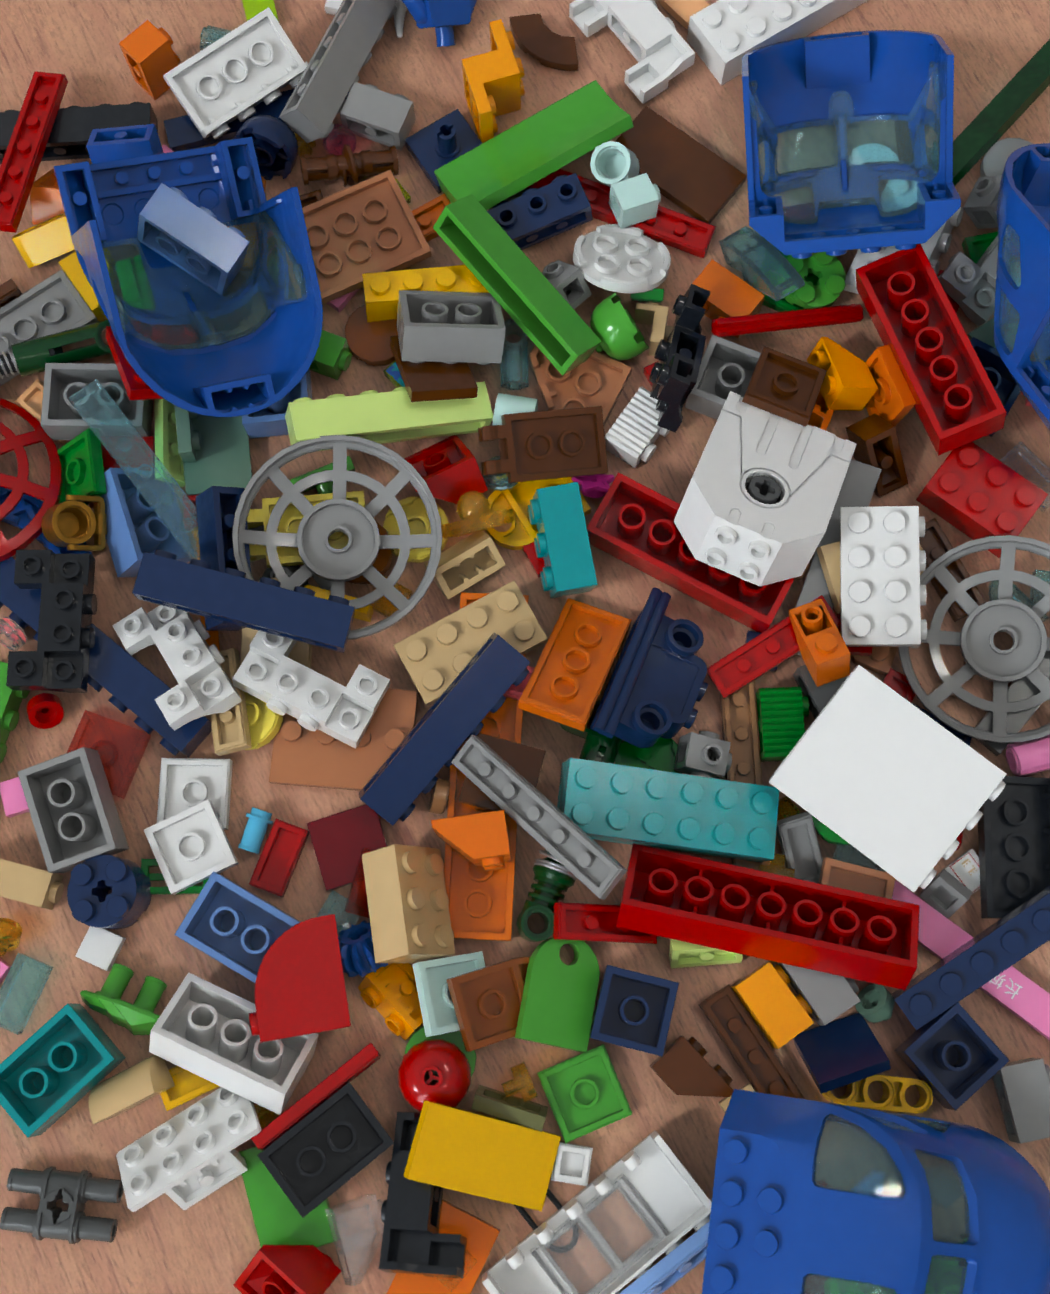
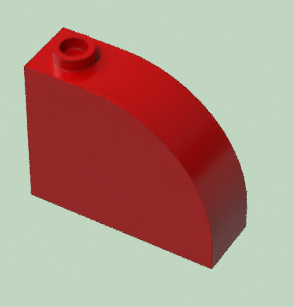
[249,914,351,1043]

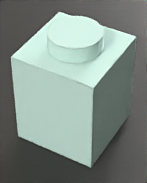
[609,173,661,229]

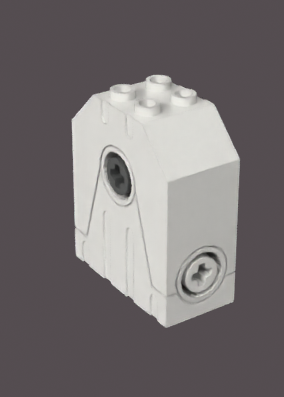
[673,391,857,587]

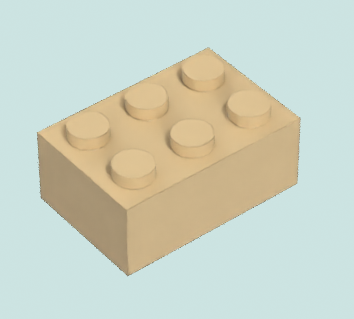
[362,844,455,963]

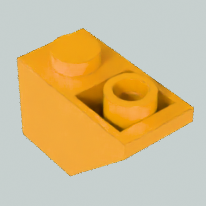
[807,337,878,411]

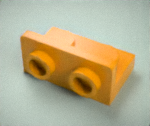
[358,963,423,1041]

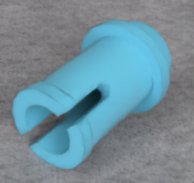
[238,807,273,854]

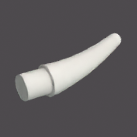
[394,0,407,38]

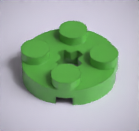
[778,252,846,309]

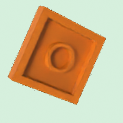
[865,344,916,426]

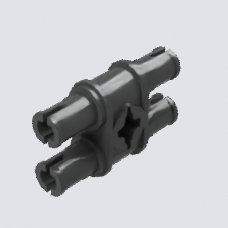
[0,1166,124,1244]

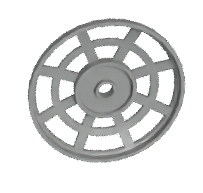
[232,435,442,640]
[898,535,1050,743]

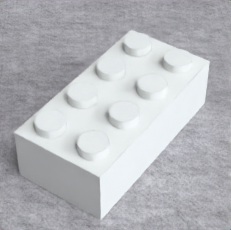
[149,972,319,1115]

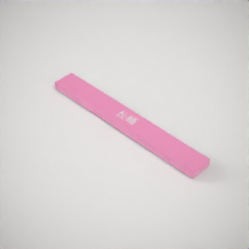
[892,880,1050,1041]

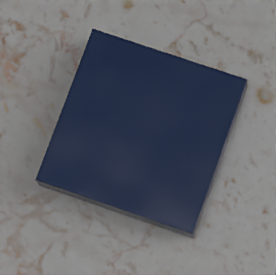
[793,1013,891,1094]

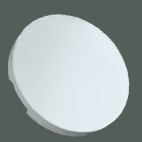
[573,224,671,294]

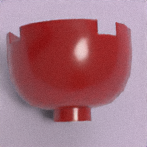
[398,1039,471,1111]

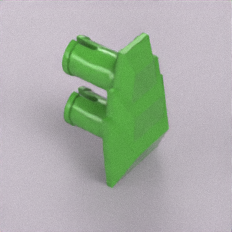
[80,963,167,1035]

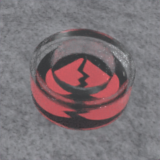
[0,617,27,651]

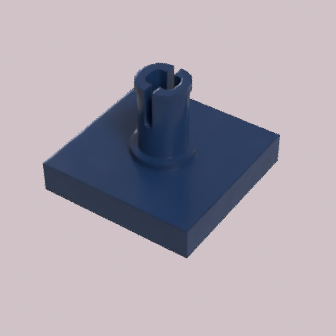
[404,109,482,194]

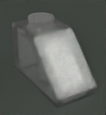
[325,1194,384,1286]

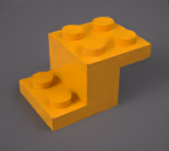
[461,19,525,144]

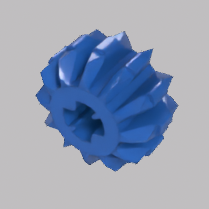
[338,920,388,977]

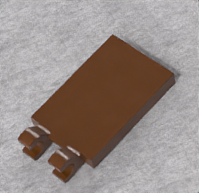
[478,406,608,483]

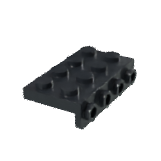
[978,776,1050,919]

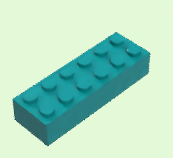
[557,757,780,863]

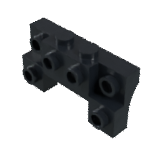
[649,284,710,433]
[6,550,97,693]
[379,1112,467,1279]

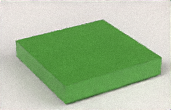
[537,1044,633,1143]

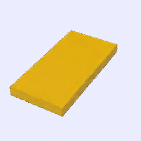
[403,1100,561,1211]

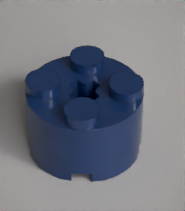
[67,855,152,930]

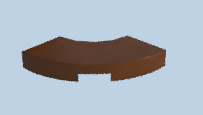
[509,13,578,71]

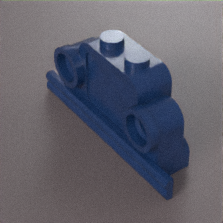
[589,588,708,748]

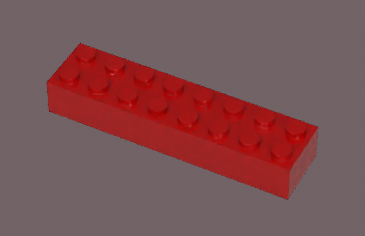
[616,843,920,990]

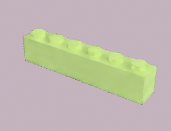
[285,381,493,451]

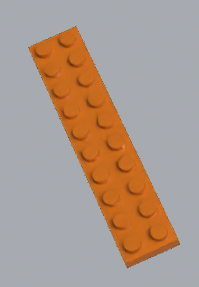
[444,592,529,942]

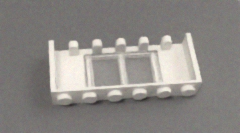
[482,1130,712,1294]

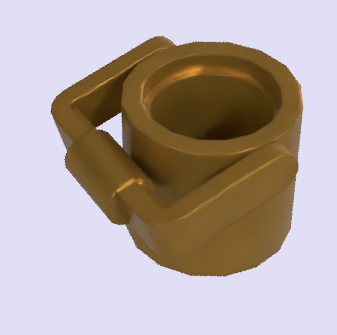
[41,495,107,551]

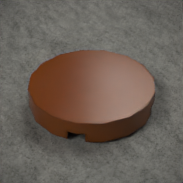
[345,305,398,366]

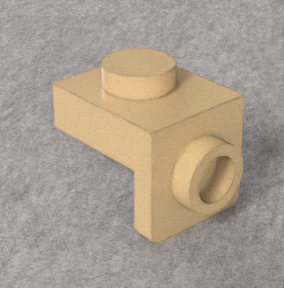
[635,302,673,356]

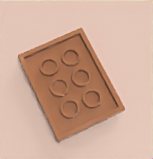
[274,169,432,305]
[269,685,419,791]

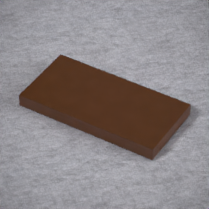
[615,106,747,224]

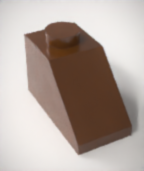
[846,414,908,497]

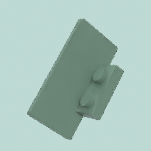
[174,405,252,496]

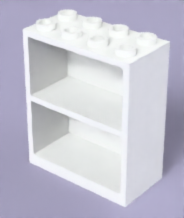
[769,665,1007,892]

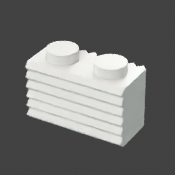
[605,386,670,468]

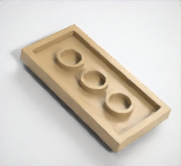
[393,580,548,707]

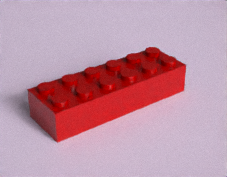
[856,244,1006,456]
[587,472,796,633]

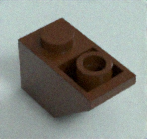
[650,1036,734,1097]

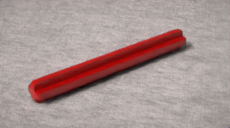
[711,304,864,337]

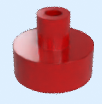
[26,693,64,729]

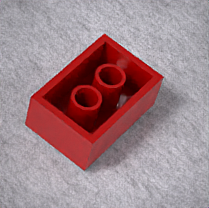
[916,442,1049,558]

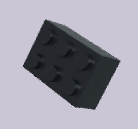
[258,1082,394,1218]

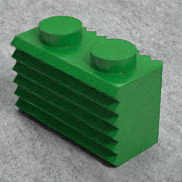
[756,687,809,762]

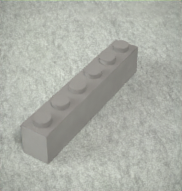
[279,0,397,143]

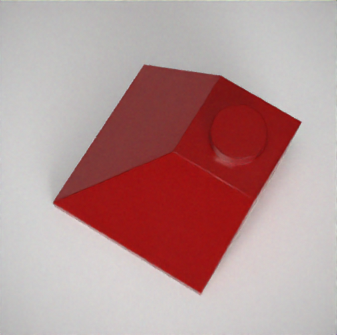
[404,435,488,505]
[233,1245,341,1294]

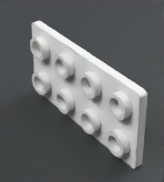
[116,1087,261,1212]

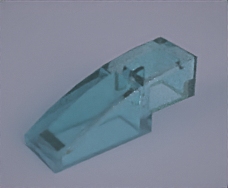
[719,226,805,301]

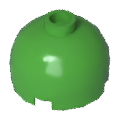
[590,292,649,360]

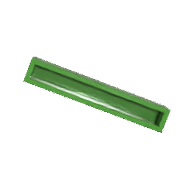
[433,194,602,376]

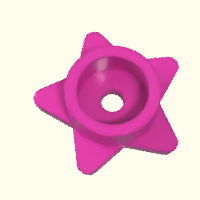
[571,474,614,498]

